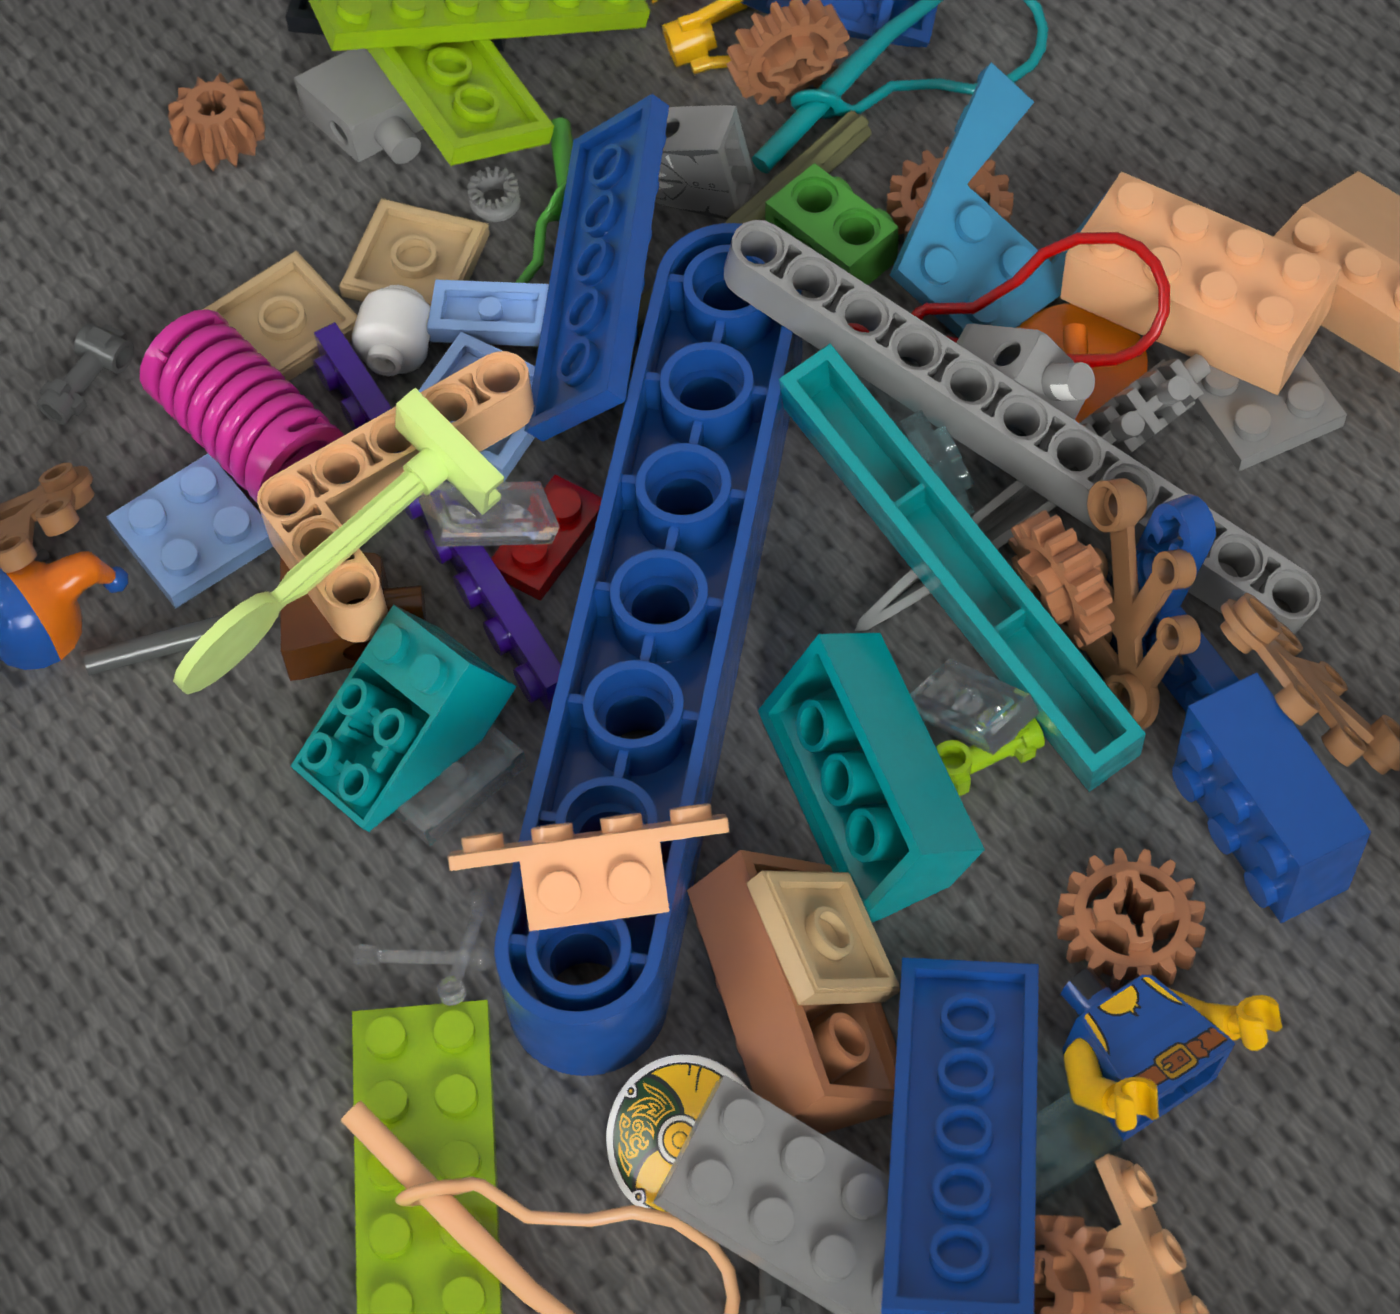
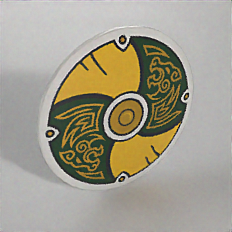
[606,1055,748,1212]

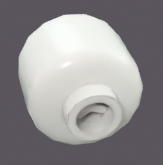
[352,285,431,376]

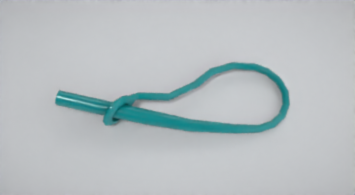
[752,0,1048,173]

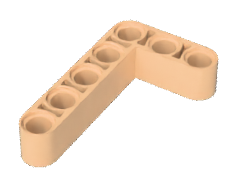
[257,351,534,642]

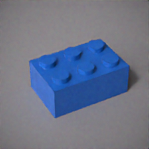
[1172,672,1371,923]

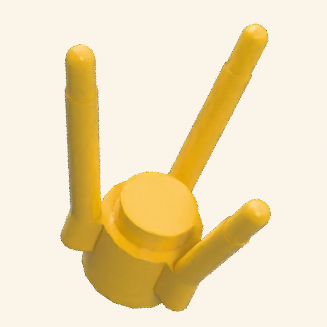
[662,0,748,75]

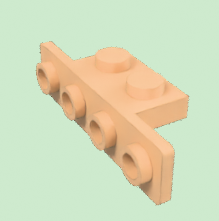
[448,804,729,931]
[1095,1154,1210,1314]

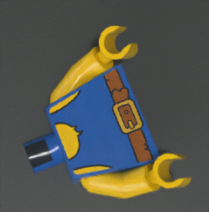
[1061,968,1282,1143]

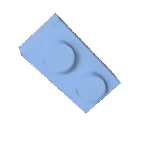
[427,279,549,347]

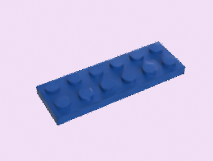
[524,94,669,442]
[881,957,1039,1314]

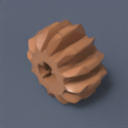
[168,72,266,171]

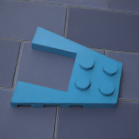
[890,62,1111,338]

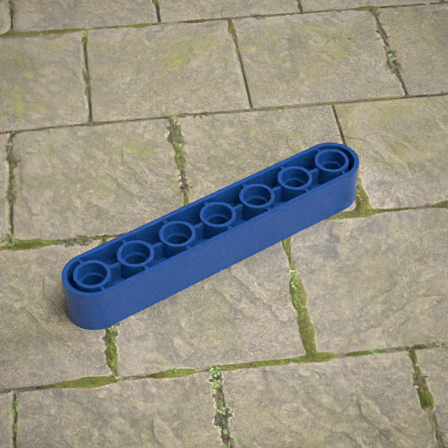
[494,223,803,1076]

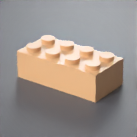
[1060,172,1341,396]

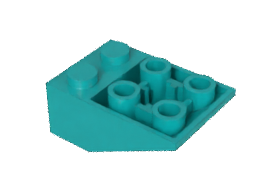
[290,604,517,832]

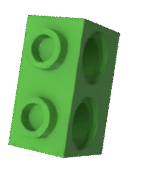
[765,163,899,285]

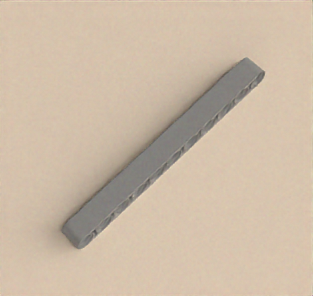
[724,220,1321,635]

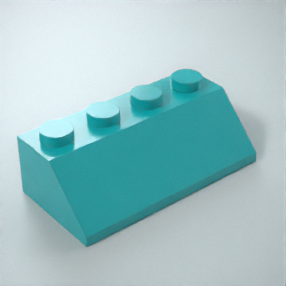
[757,633,985,922]

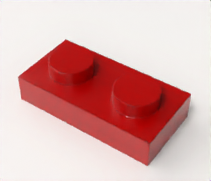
[491,474,602,601]

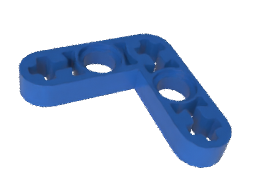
[1136,494,1240,712]

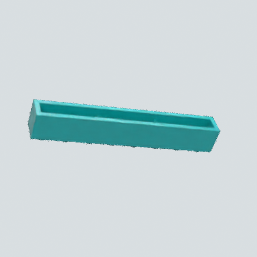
[779,344,1146,792]

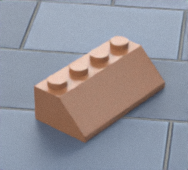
[687,850,897,1134]

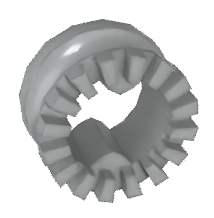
[467,166,521,222]

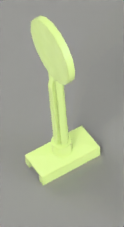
[173,388,504,695]

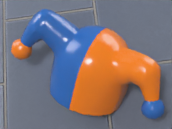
[0,551,128,670]

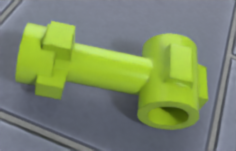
[936,712,1045,797]

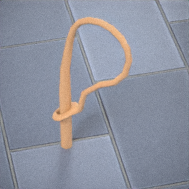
[341,1101,741,1314]

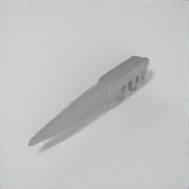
[855,354,1211,631]

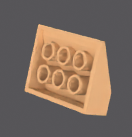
[1273,171,1400,373]

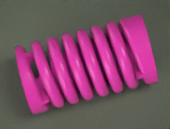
[139,309,345,513]

